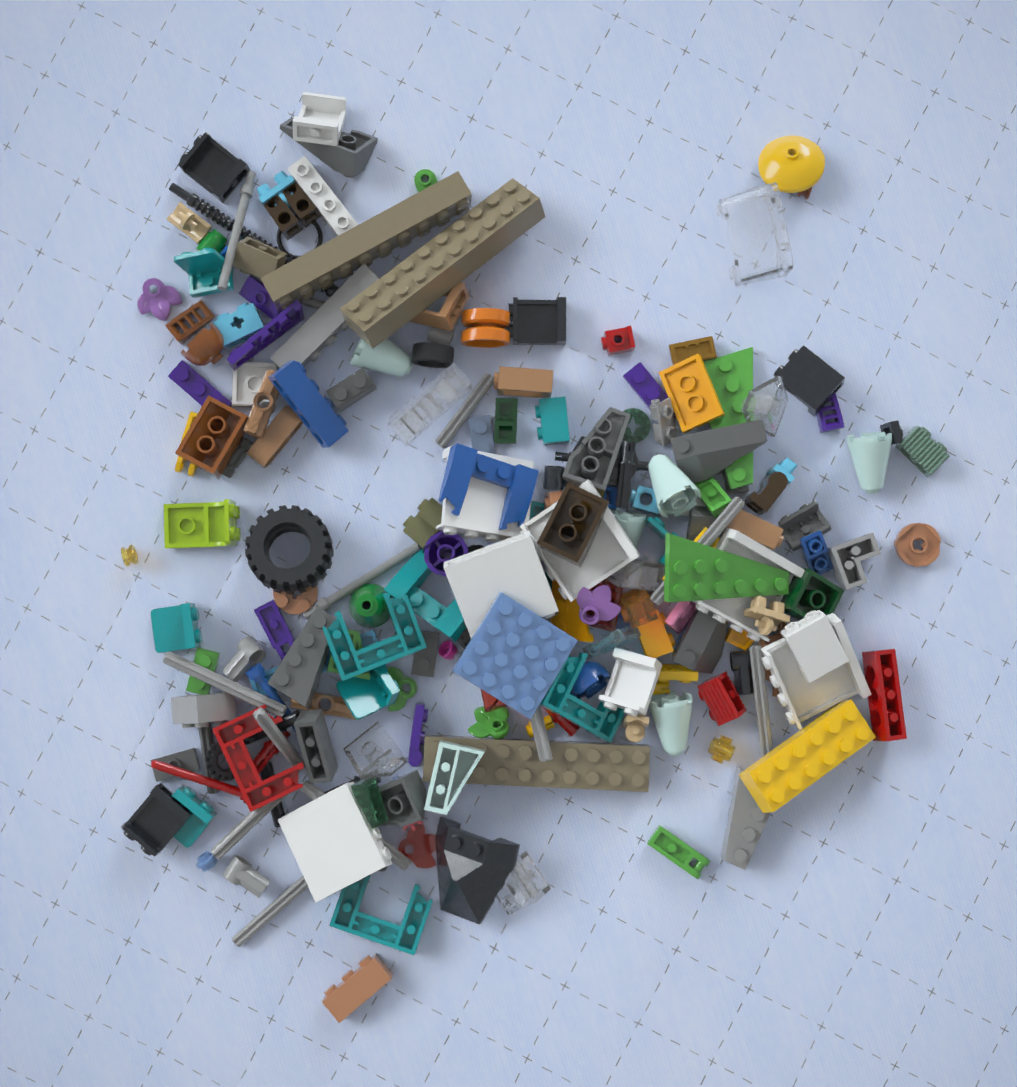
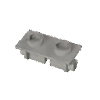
[649,397,676,447]

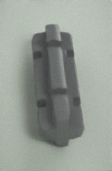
[222,438,253,478]

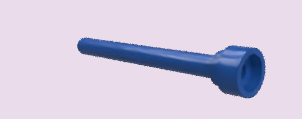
[245,663,296,733]

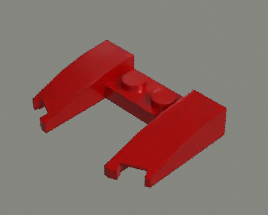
[212,704,304,812]

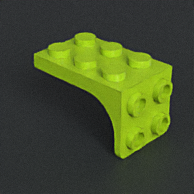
[164,499,241,549]

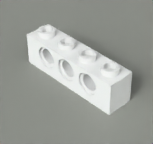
[287,155,358,236]

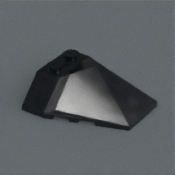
[435,817,520,924]

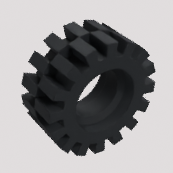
[204,741,235,781]

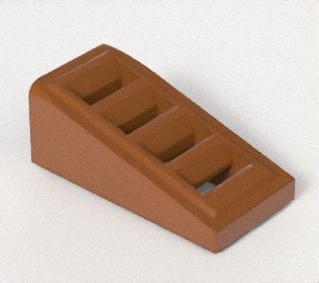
[165,300,215,345]

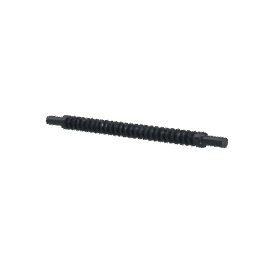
[169,183,339,297]

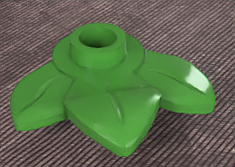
[387,667,417,711]
[468,705,509,739]

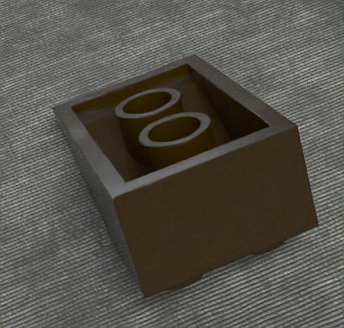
[537,482,609,568]

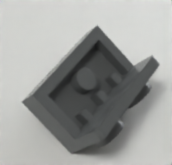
[778,501,831,552]

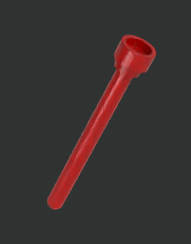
[151,760,246,804]

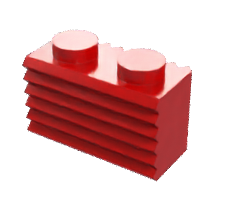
[697,672,747,726]

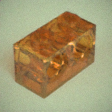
[617,585,658,628]

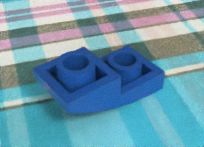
[799,530,834,575]

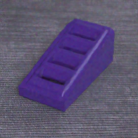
[816,394,845,433]

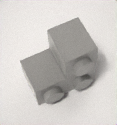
[827,533,881,590]
[171,692,236,728]

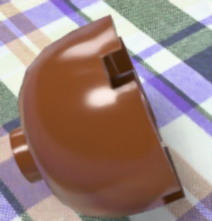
[181,322,225,366]

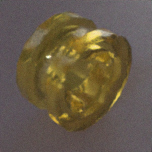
[121,545,138,567]

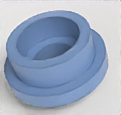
[196,851,218,872]

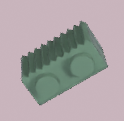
[895,426,950,477]

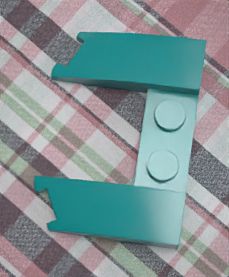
[384,549,467,642]
[322,593,427,681]
[540,652,625,743]
[329,875,433,955]

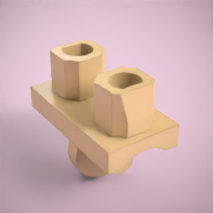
[167,202,212,244]
[743,596,790,636]
[622,714,649,743]

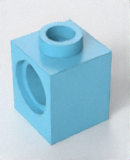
[629,485,659,515]

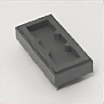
[150,748,201,782]

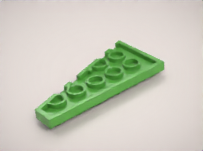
[704,347,753,491]
[664,533,789,602]

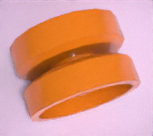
[461,308,510,348]

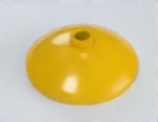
[758,135,825,193]

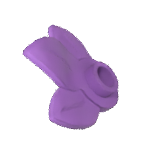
[137,278,182,321]
[577,585,621,625]

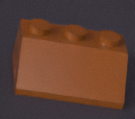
[175,395,248,479]

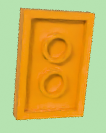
[658,354,725,433]

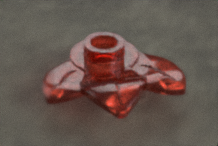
[398,824,436,868]

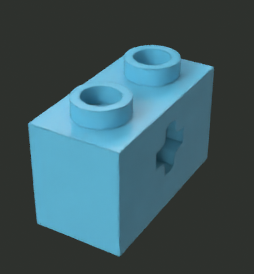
[213,303,265,350]

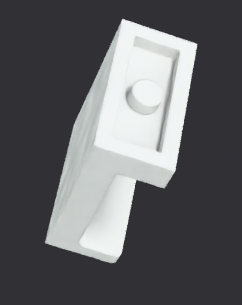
[293,92,346,146]
[780,610,849,683]
[598,648,662,717]

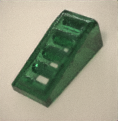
[351,777,388,828]

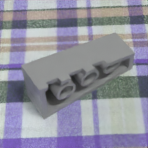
[721,766,771,870]

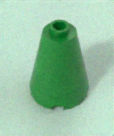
[349,584,392,628]

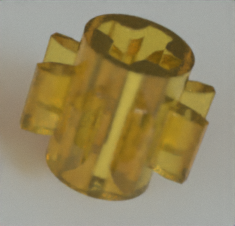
[708,735,735,764]

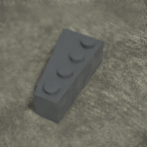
[267,607,336,710]

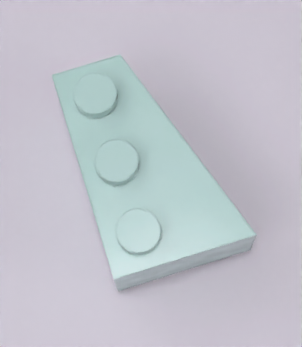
[424,740,485,815]

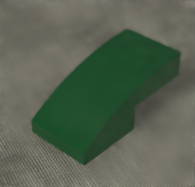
[494,397,518,444]

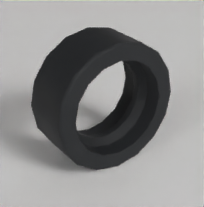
[412,342,454,368]

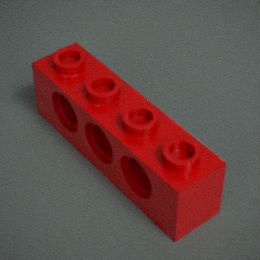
[862,649,907,741]

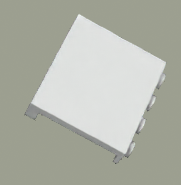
[436,446,534,542]
[520,480,640,602]
[692,527,805,642]
[444,531,559,638]
[761,613,872,731]
[278,782,393,902]

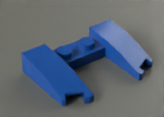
[438,443,539,530]

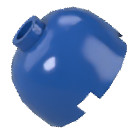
[570,661,611,700]

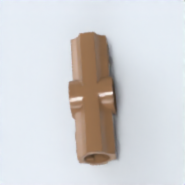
[243,369,279,438]
[291,692,357,720]

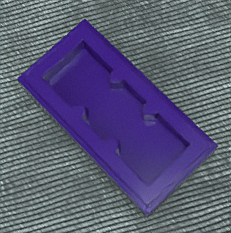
[238,275,281,319]

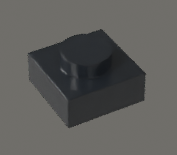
[880,420,903,446]

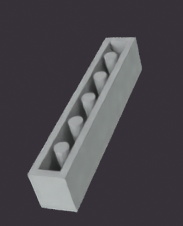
[270,263,380,370]

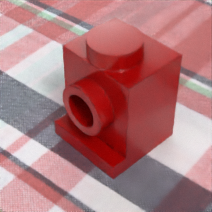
[601,325,635,356]

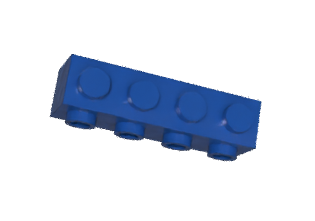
[268,360,349,448]

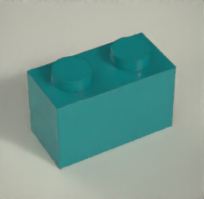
[535,396,570,445]

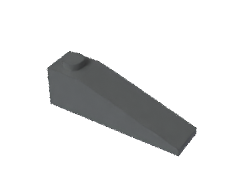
[280,117,378,178]

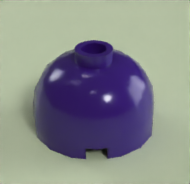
[424,532,469,577]

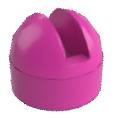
[438,640,458,660]

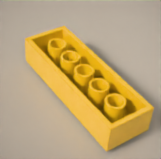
[738,699,876,813]

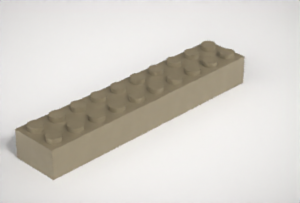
[261,171,472,312]
[340,178,545,349]
[423,734,650,792]

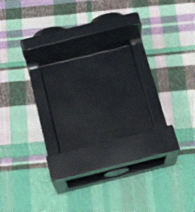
[178,132,250,203]
[508,297,566,345]
[774,345,845,417]
[121,783,194,857]

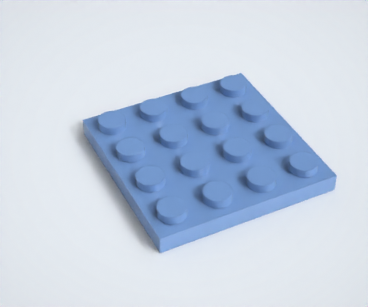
[452,592,578,719]

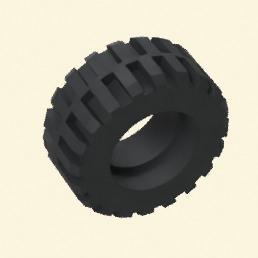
[245,505,334,595]

